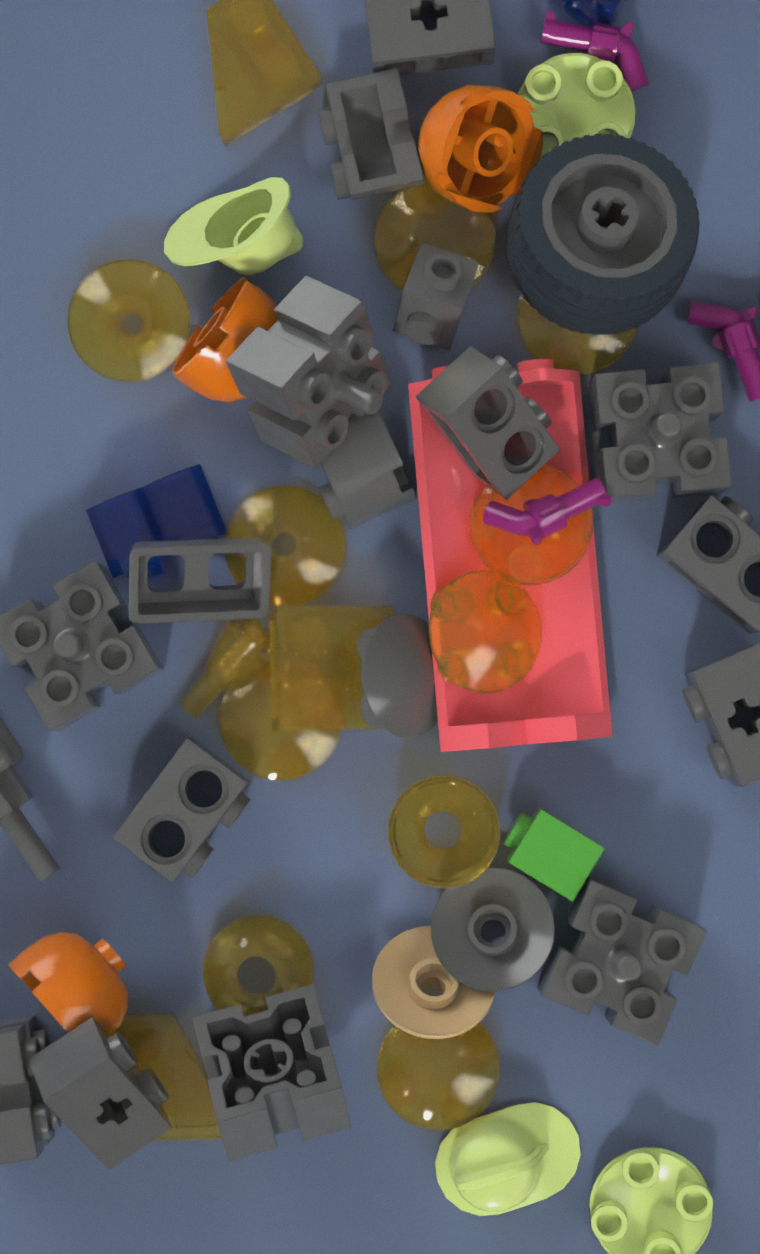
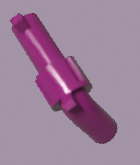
[541,10,649,91]
[688,301,760,402]
[483,478,612,546]

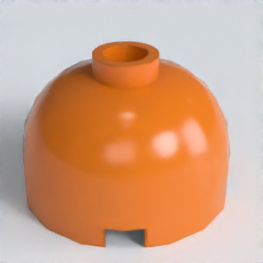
[417,85,543,213]
[172,278,278,403]
[8,932,128,1036]

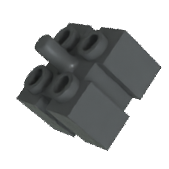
[226,275,392,469]
[589,363,732,503]
[0,561,164,732]
[537,877,707,1046]
[192,984,351,1162]
[0,1015,62,1165]

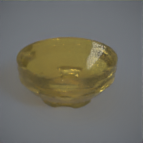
[388,775,500,888]
[203,915,314,1016]

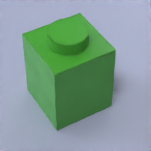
[503,807,605,902]

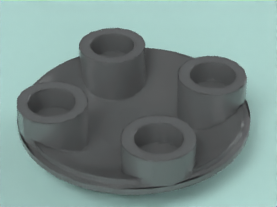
[357,614,438,738]

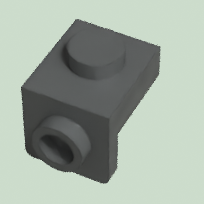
[393,244,478,351]

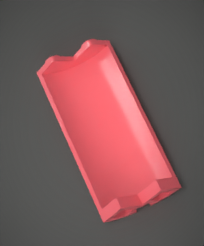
[408,359,613,752]

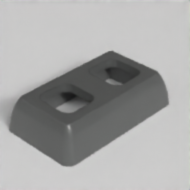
[129,538,272,624]

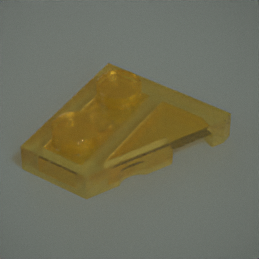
[206,0,323,147]
[115,1013,222,1141]

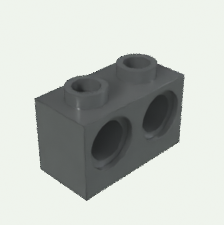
[415,346,560,500]
[657,495,760,634]
[112,738,251,883]

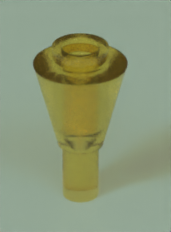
[180,619,276,719]

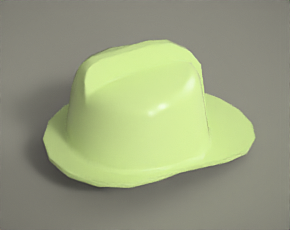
[164,177,303,276]
[435,1102,581,1216]

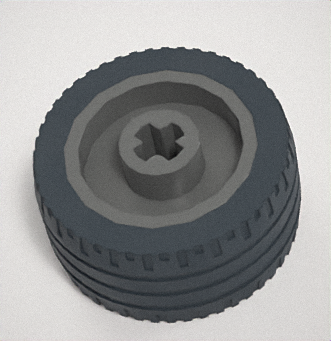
[507,134,700,336]

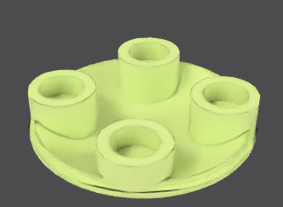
[518,53,635,158]
[589,1147,713,1254]

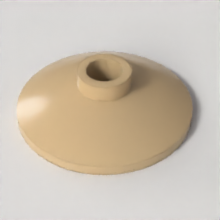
[372,926,495,1039]

